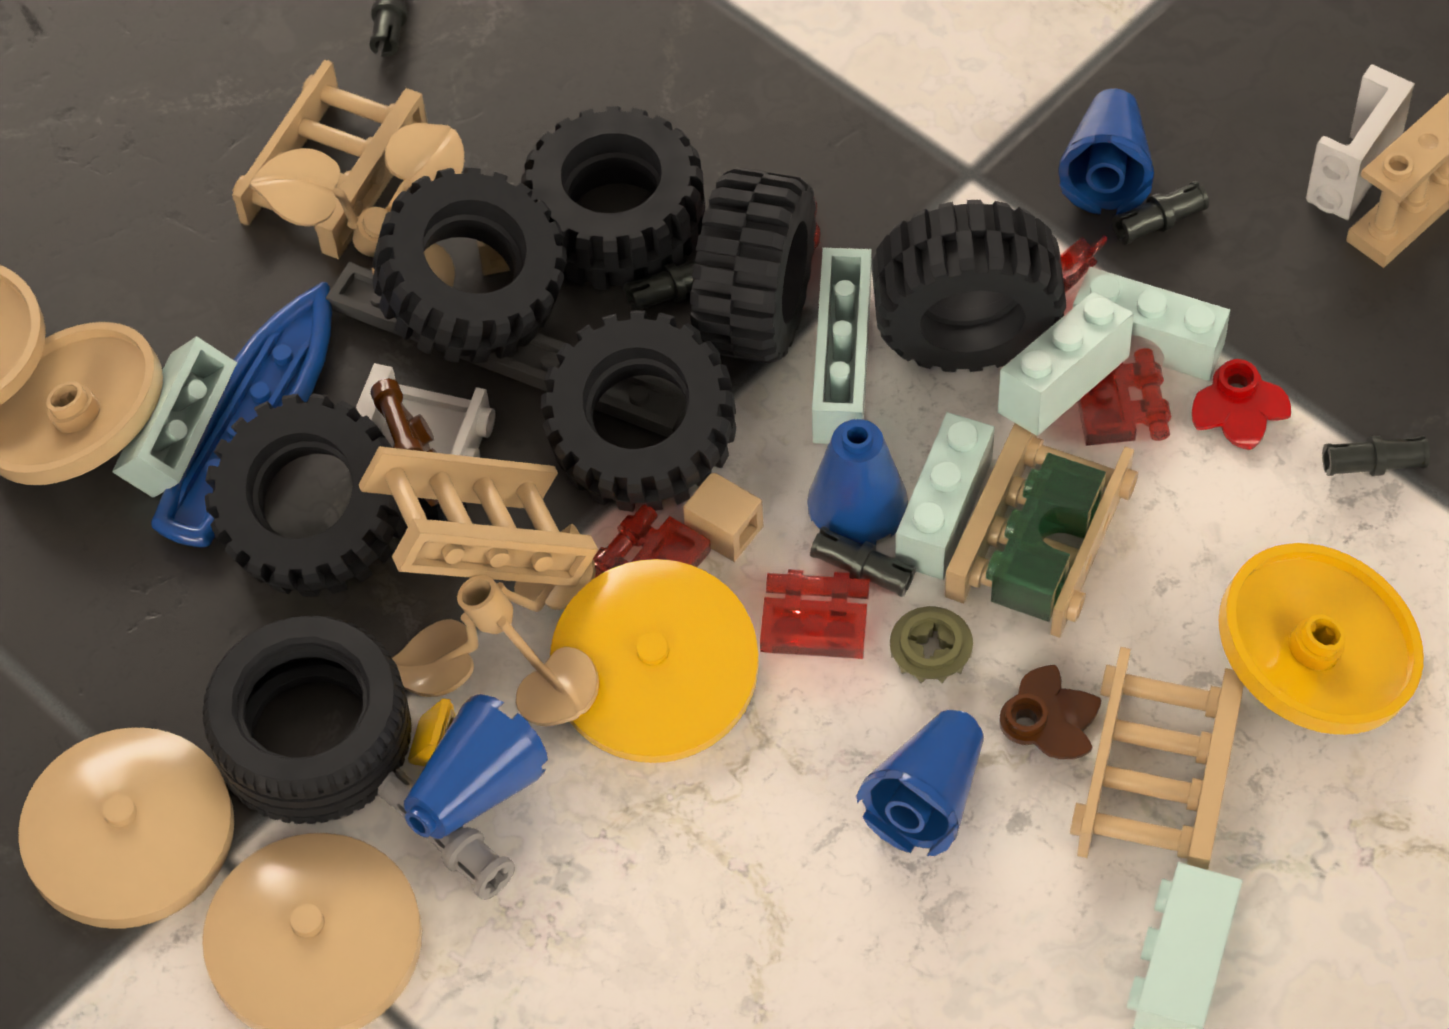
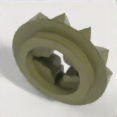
[890,606,973,684]

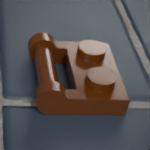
[370,378,439,507]

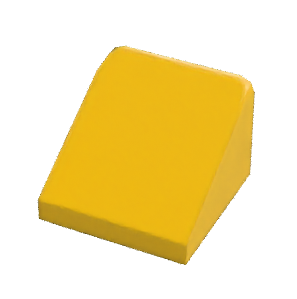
[408,698,456,767]

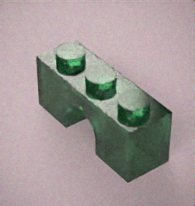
[986,453,1106,622]

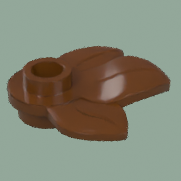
[999,665,1101,759]

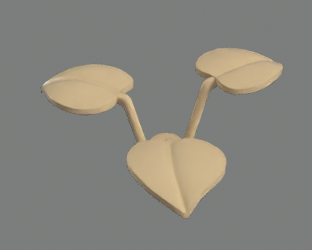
[250,123,464,287]
[392,524,599,727]

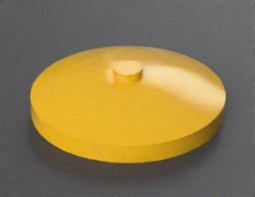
[1219,543,1424,735]
[550,559,759,763]

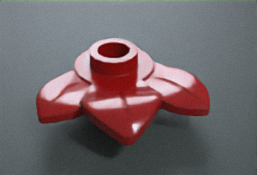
[1191,359,1291,450]

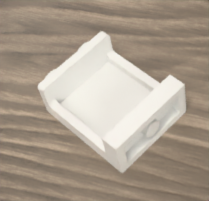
[1306,64,1415,220]
[356,363,495,458]

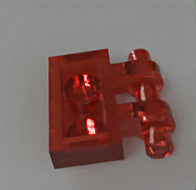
[1077,348,1172,446]
[593,504,711,578]
[760,569,870,659]

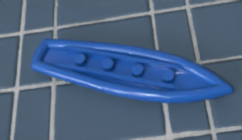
[151,282,332,547]

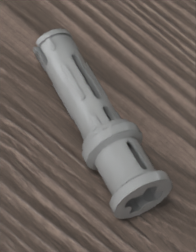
[378,769,515,900]

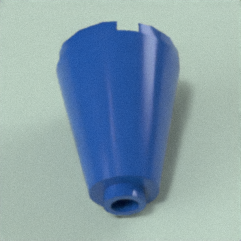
[1058,89,1154,214]
[807,419,908,545]
[404,694,548,839]
[856,710,984,856]

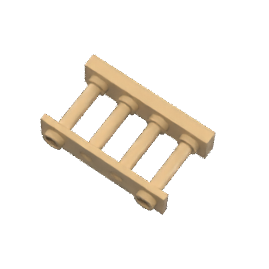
[232,59,427,259]
[1346,93,1449,268]
[945,423,1139,638]
[359,446,598,587]
[1070,647,1244,870]

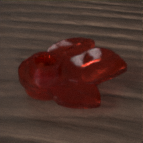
[1060,235,1108,293]

